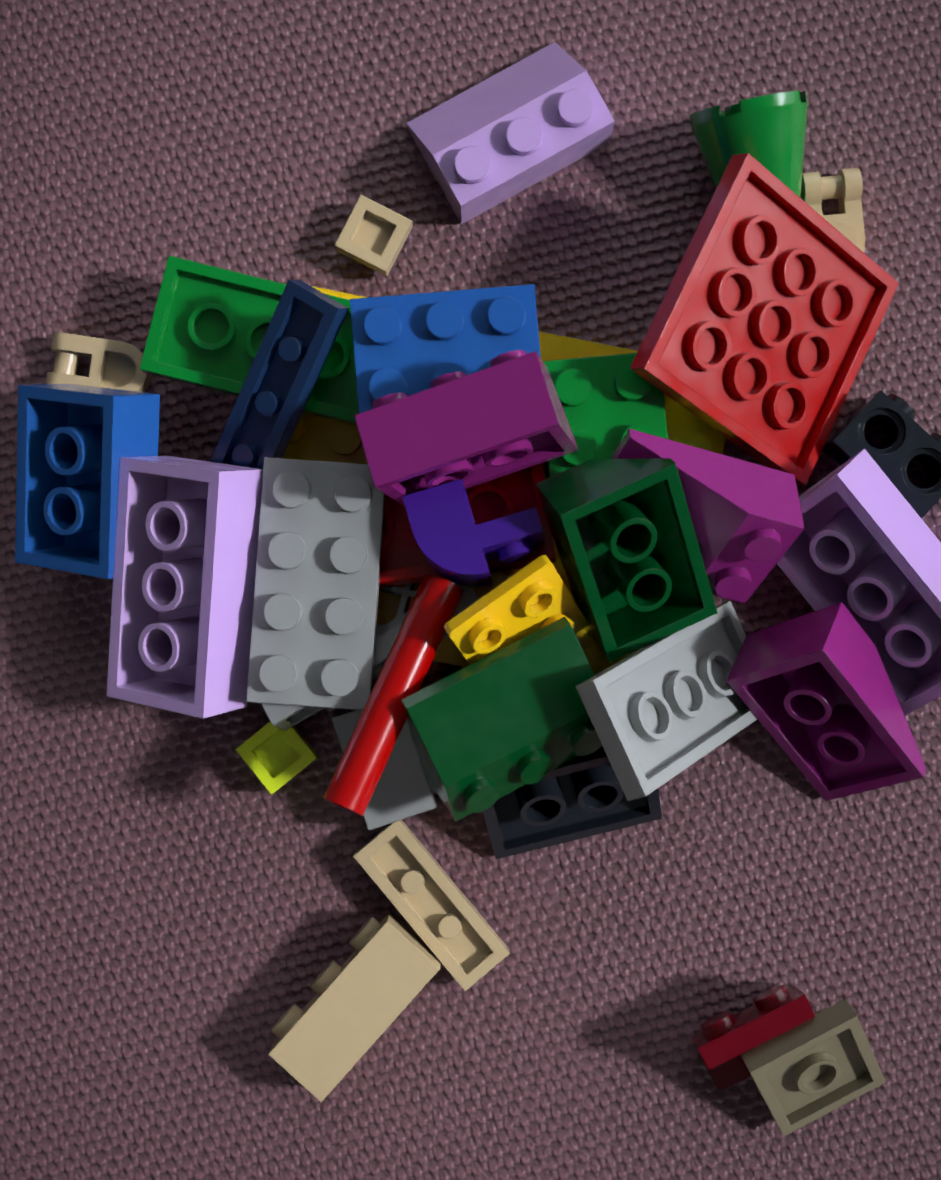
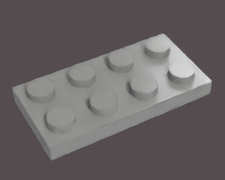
[247,457,386,710]
[576,601,757,801]

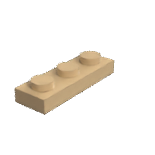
[353,820,510,991]

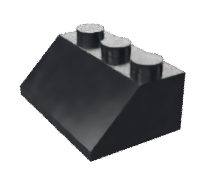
[483,746,662,859]

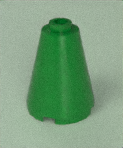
[689,90,808,197]

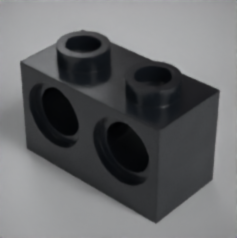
[822,390,941,519]

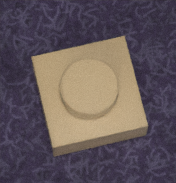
[335,195,413,276]

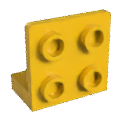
[444,555,588,665]

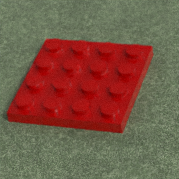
[630,153,899,485]

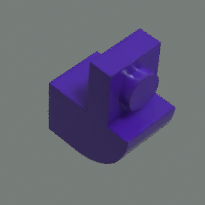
[402,479,545,586]

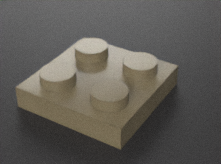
[741,999,886,1136]

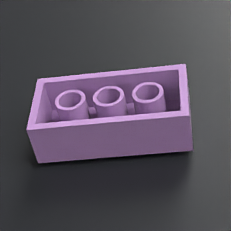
[777,449,941,716]
[106,456,263,719]

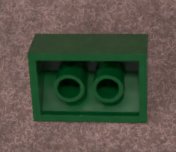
[535,458,718,663]
[401,617,602,822]

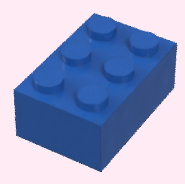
[350,284,541,414]
[15,384,160,579]

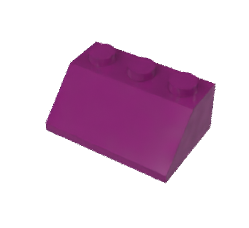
[354,350,578,506]

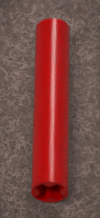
[323,574,464,816]

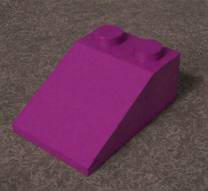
[611,429,805,603]
[726,602,926,801]

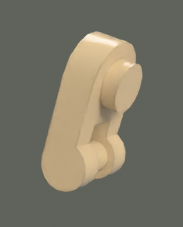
[800,167,866,252]
[45,332,152,392]

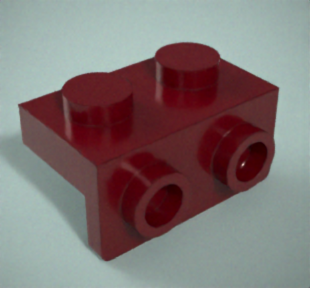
[691,985,816,1090]

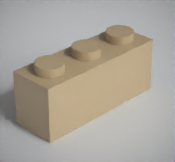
[268,911,441,1102]

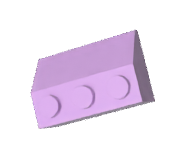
[406,42,615,224]

